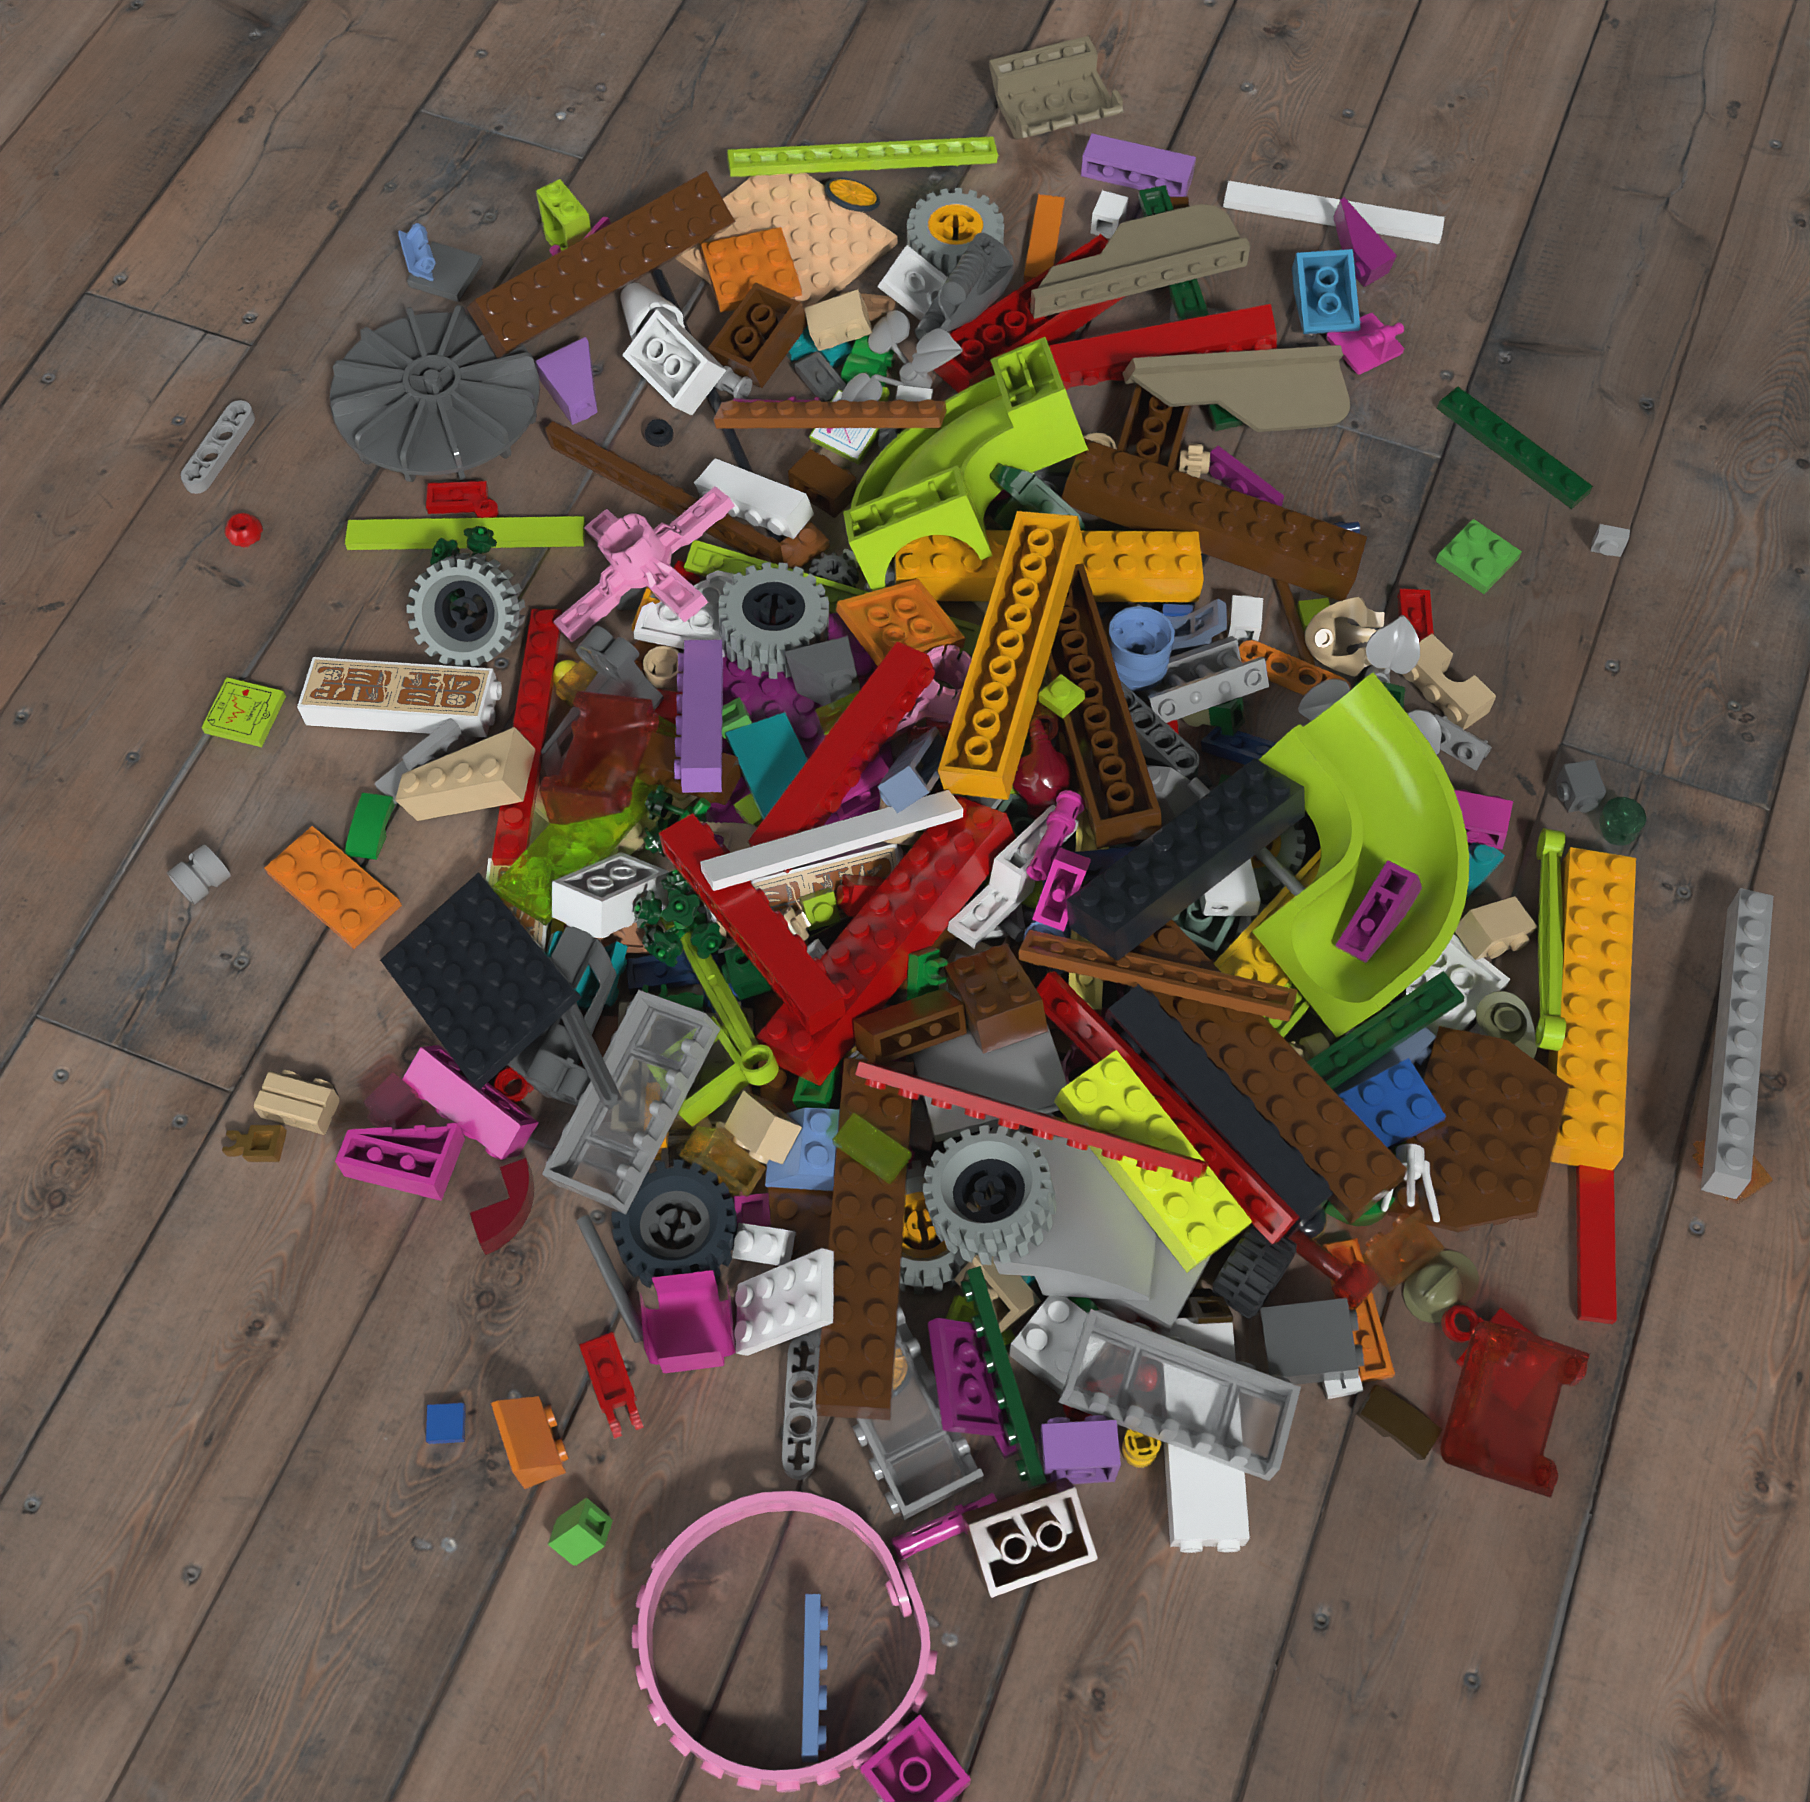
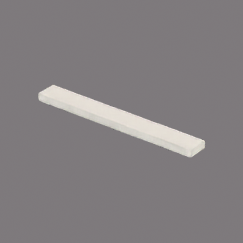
[1223,181,1445,244]
[701,790,963,891]

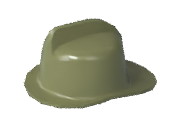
[1476,991,1538,1059]
[1403,1250,1479,1323]

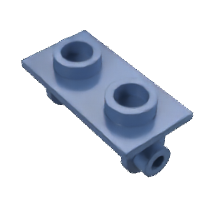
[398,223,435,281]

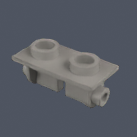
[1434,714,1492,770]

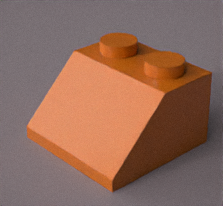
[491,1396,569,1489]

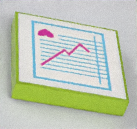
[809,389,879,465]

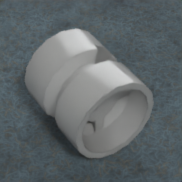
[166,844,231,905]

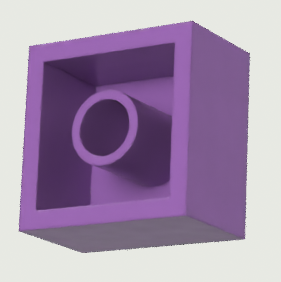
[1038,1415,1121,1485]

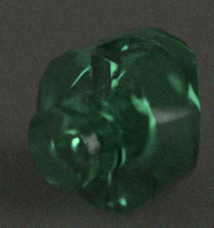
[1599,797,1647,846]

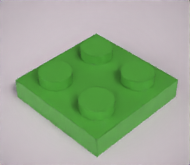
[1436,519,1522,594]

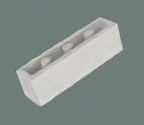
[694,458,814,539]

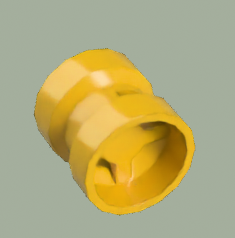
[1121,1429,1161,1468]

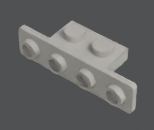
[375,718,478,804]

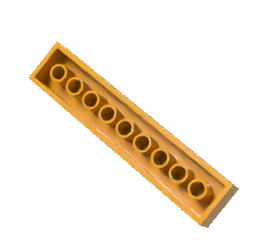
[938,511,1083,800]
[894,530,1204,602]
[1548,847,1636,1171]

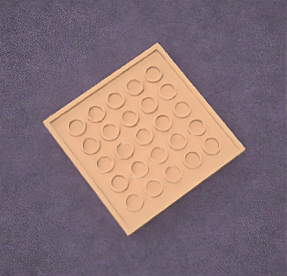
[675,173,898,311]

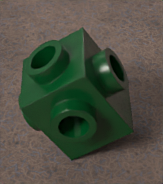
[722,945,772,1000]

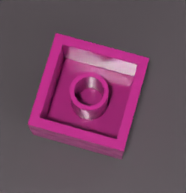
[859,1714,971,1802]

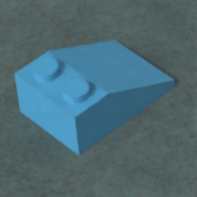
[1292,249,1361,334]

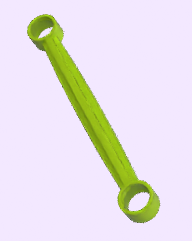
[1535,828,1566,1051]
[660,908,779,1085]

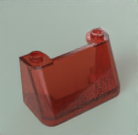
[539,691,659,825]
[1440,1321,1590,1498]

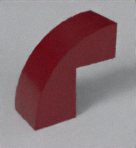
[470,1158,535,1255]

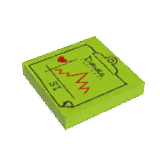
[201,677,286,747]

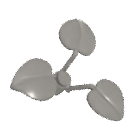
[841,310,963,402]
[1298,615,1441,755]

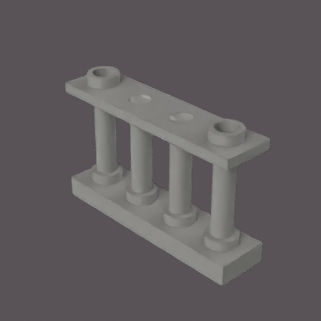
[1132,636,1269,723]

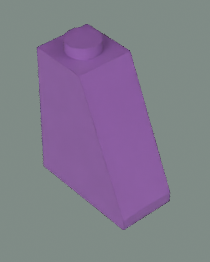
[535,337,597,425]

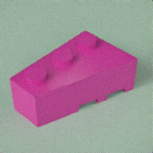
[335,1123,465,1201]

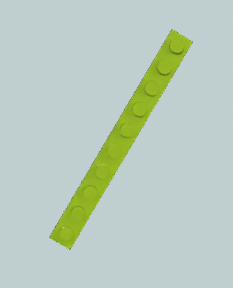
[727,137,998,177]
[684,540,982,657]

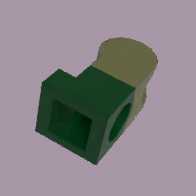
[1182,696,1245,736]

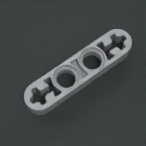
[181,400,255,494]
[782,1335,820,1480]

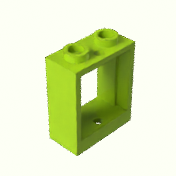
[536,179,591,251]
[647,1016,754,1127]

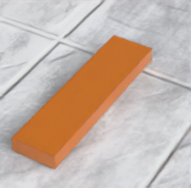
[1023,194,1065,283]
[1321,1238,1395,1383]

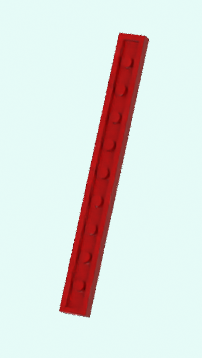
[492,609,563,866]
[1036,971,1300,1244]
[855,1061,1209,1182]

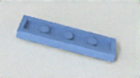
[802,1594,828,1762]

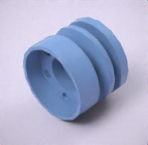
[1107,606,1175,692]

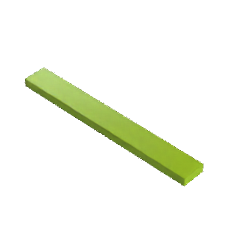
[345,516,586,550]

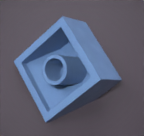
[765,1108,840,1191]

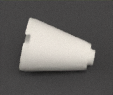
[620,283,685,341]

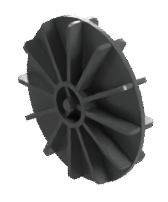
[330,305,540,482]

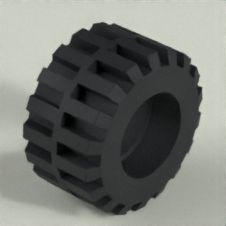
[1212,1224,1297,1319]

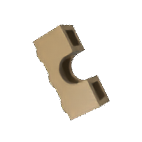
[1403,634,1496,730]

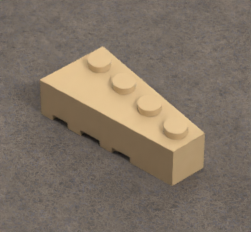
[395,727,535,821]

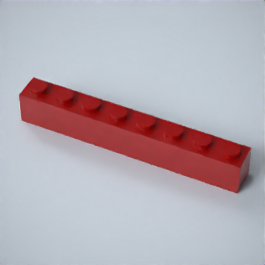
[1049,304,1277,390]
[747,641,935,874]
[659,813,847,1036]

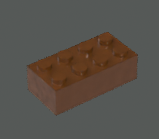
[1117,384,1193,470]

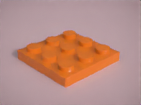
[701,227,802,313]
[836,579,966,666]

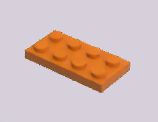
[264,826,402,949]

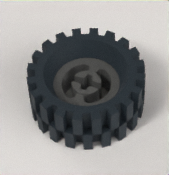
[611,1159,738,1288]

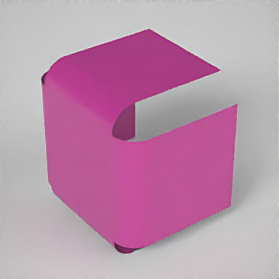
[640,1270,735,1374]

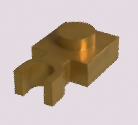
[222,1125,287,1162]

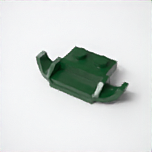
[990,463,1086,531]

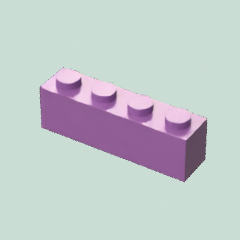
[1081,133,1196,197]

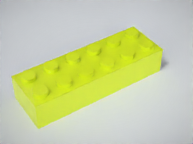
[1054,1050,1252,1273]

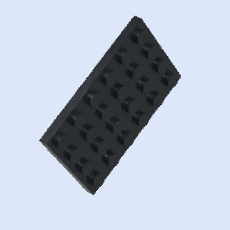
[380,872,582,1090]

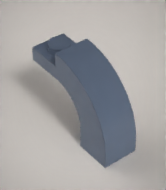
[1134,599,1227,656]

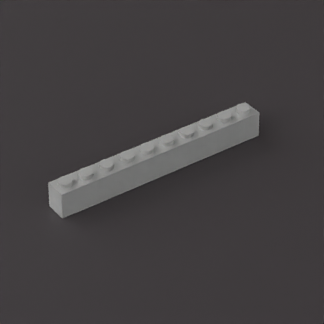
[1701,888,1774,1199]

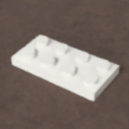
[734,1248,834,1356]

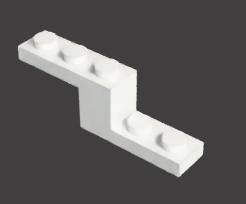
[947,805,1079,948]

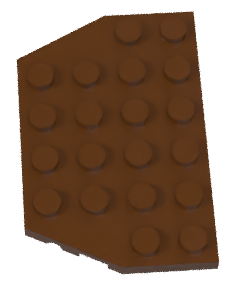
[1387,1026,1569,1232]

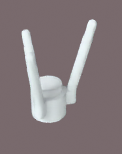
[1381,1144,1440,1223]

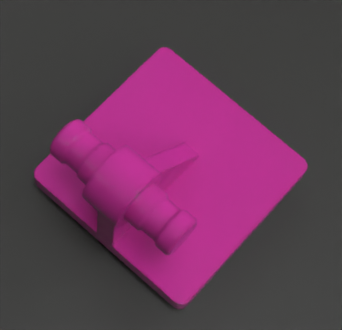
[1326,313,1404,375]

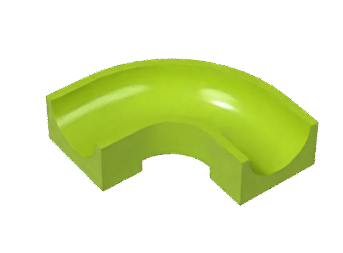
[843,337,1088,591]
[1252,672,1469,1038]

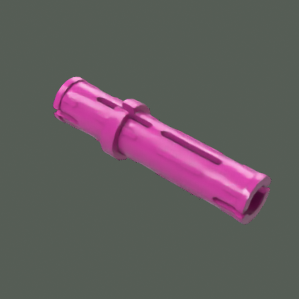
[891,1493,997,1561]

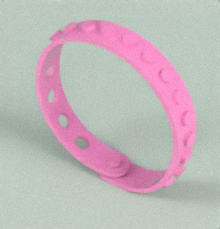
[632,1491,938,1792]

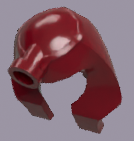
[1012,717,1073,820]

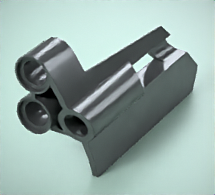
[541,626,665,802]
[507,927,617,1106]

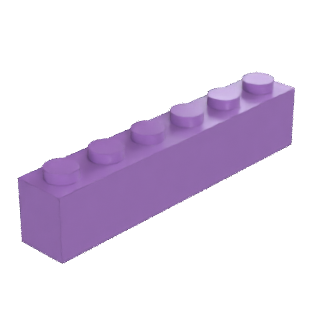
[674,640,723,793]

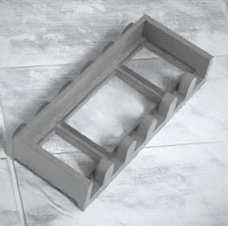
[542,990,720,1215]
[807,1306,984,1521]
[1058,1309,1301,1481]

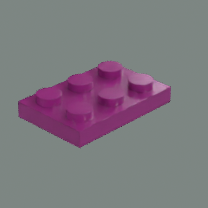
[928,1318,1005,1436]

